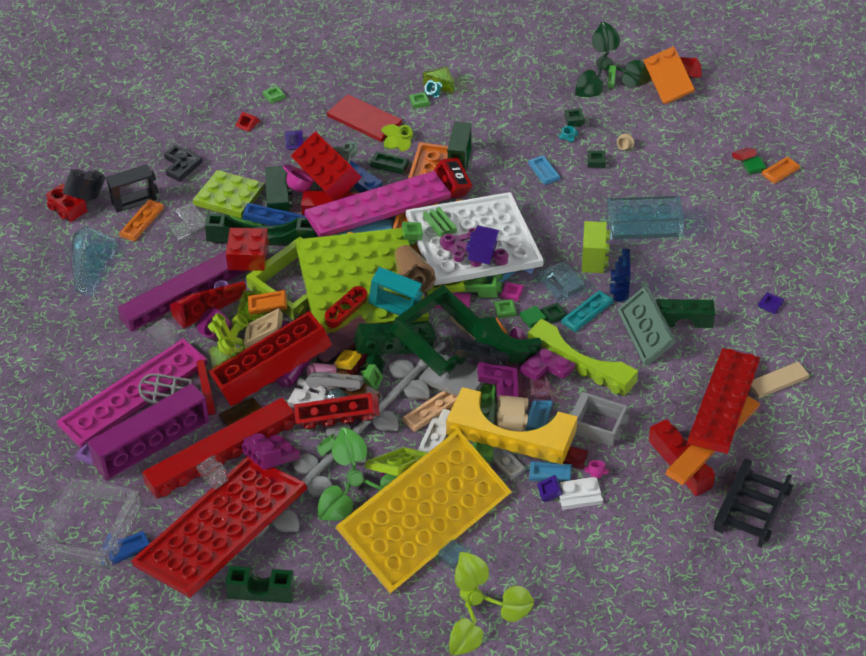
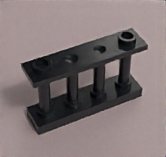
[713,458,793,548]

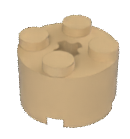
[495,395,528,432]

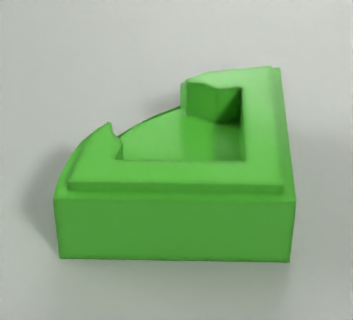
[608,65,616,88]

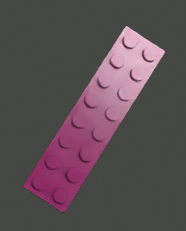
[305,171,451,237]
[57,338,208,448]

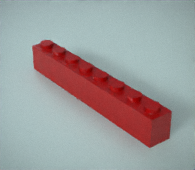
[142,398,296,499]

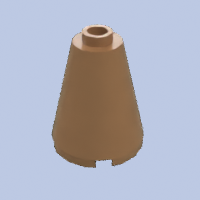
[395,245,436,293]

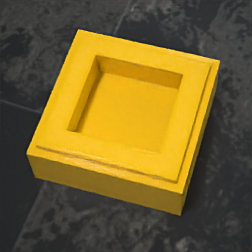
[334,350,362,370]

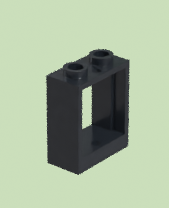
[106,164,159,213]

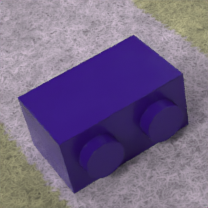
[466,225,499,265]

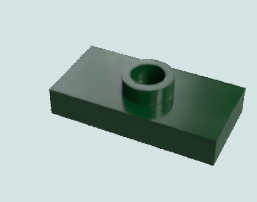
[370,151,409,175]

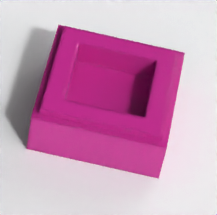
[500,282,524,302]

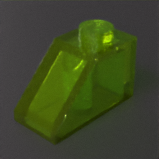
[207,345,231,369]

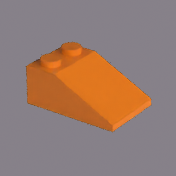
[643,46,695,104]

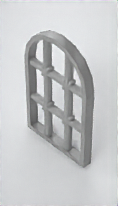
[138,374,192,404]

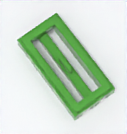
[423,207,457,238]

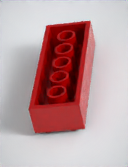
[209,311,332,406]

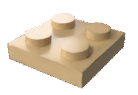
[244,308,283,348]

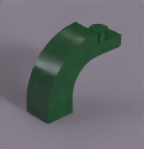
[471,317,543,364]

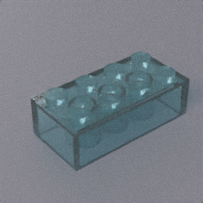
[606,196,684,239]

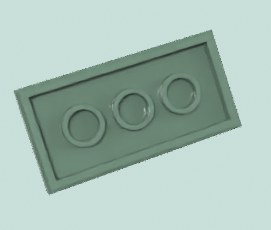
[617,286,676,365]

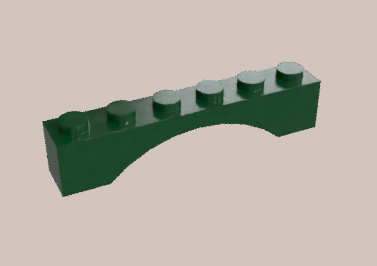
[205,213,317,245]

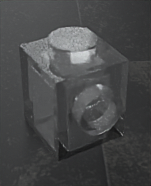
[146,318,178,351]

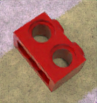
[46,183,88,222]

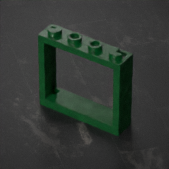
[389,285,479,377]

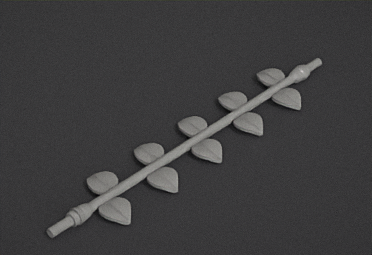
[240,341,447,552]

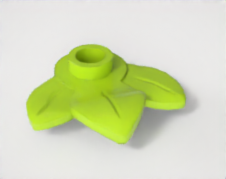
[381,124,413,152]

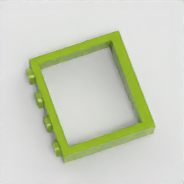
[246,237,310,320]

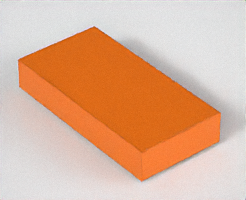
[762,156,800,184]
[248,290,287,315]

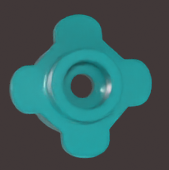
[424,80,442,98]
[558,126,578,142]

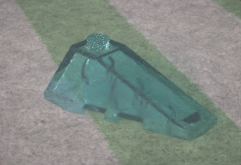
[71,226,116,296]

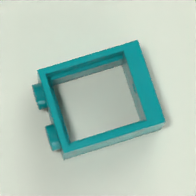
[368,267,423,315]

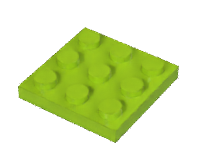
[193,170,265,218]

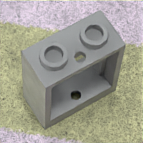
[571,392,629,447]

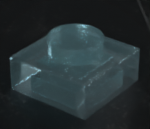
[438,540,468,569]

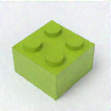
[582,221,610,273]

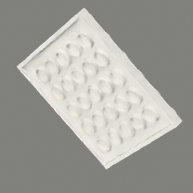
[406,192,544,286]

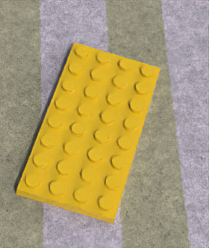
[335,429,512,594]

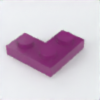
[520,347,575,381]
[477,362,518,401]

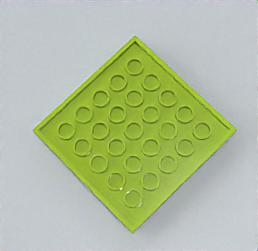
[295,228,429,333]

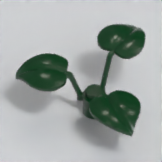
[575,21,650,97]

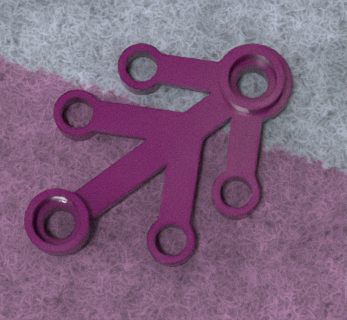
[439,228,509,267]

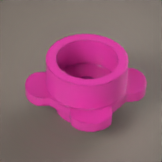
[584,460,609,478]

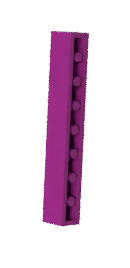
[117,251,247,332]

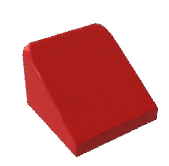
[235,111,260,132]

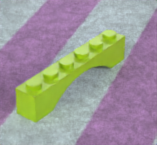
[528,319,638,396]

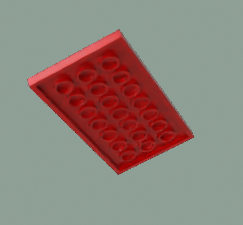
[131,456,308,598]

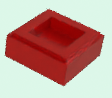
[732,147,757,161]

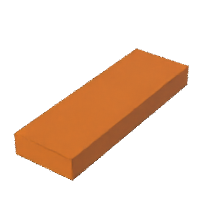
[119,199,164,242]

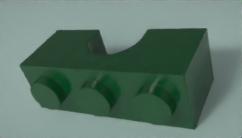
[656,299,715,328]
[225,566,295,603]

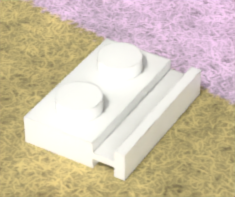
[559,477,603,510]

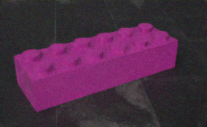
[88,384,209,481]

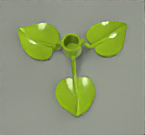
[449,552,534,655]

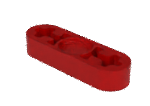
[324,286,367,328]

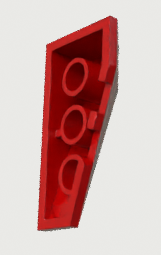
[170,281,247,329]

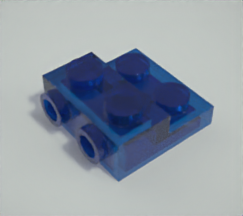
[609,249,631,302]

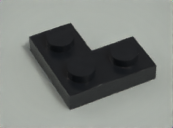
[164,144,202,182]

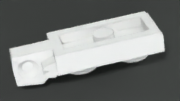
[418,409,450,452]

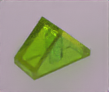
[423,66,454,94]

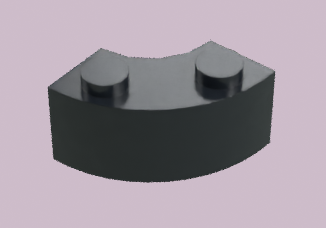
[62,169,106,200]

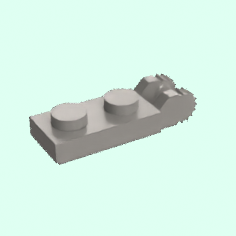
[305,372,364,391]

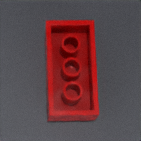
[290,131,362,201]

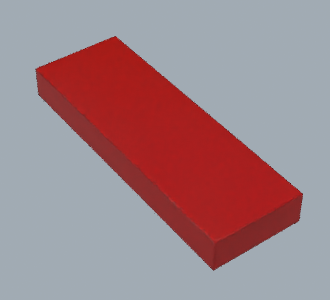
[196,359,215,415]

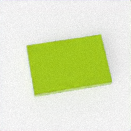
[365,447,428,476]

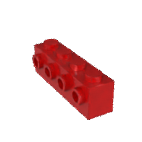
[294,393,380,429]
[649,419,715,496]

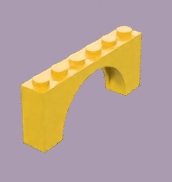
[446,387,578,465]

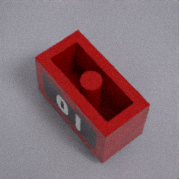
[434,158,473,198]

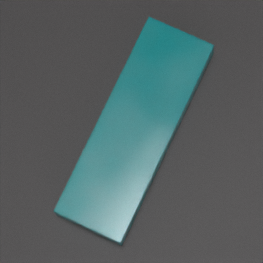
[561,290,614,333]

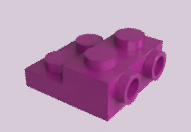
[242,433,300,470]

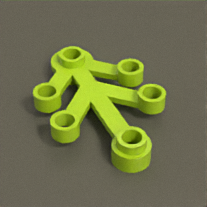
[208,313,248,356]

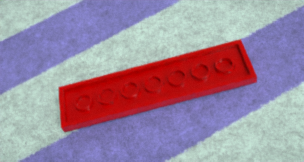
[687,348,760,454]

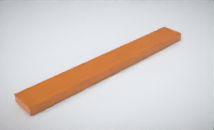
[665,396,761,485]

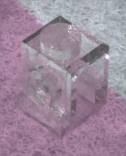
[196,455,228,489]

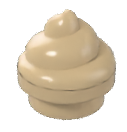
[617,133,634,151]

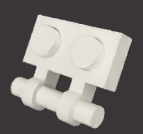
[288,378,337,407]

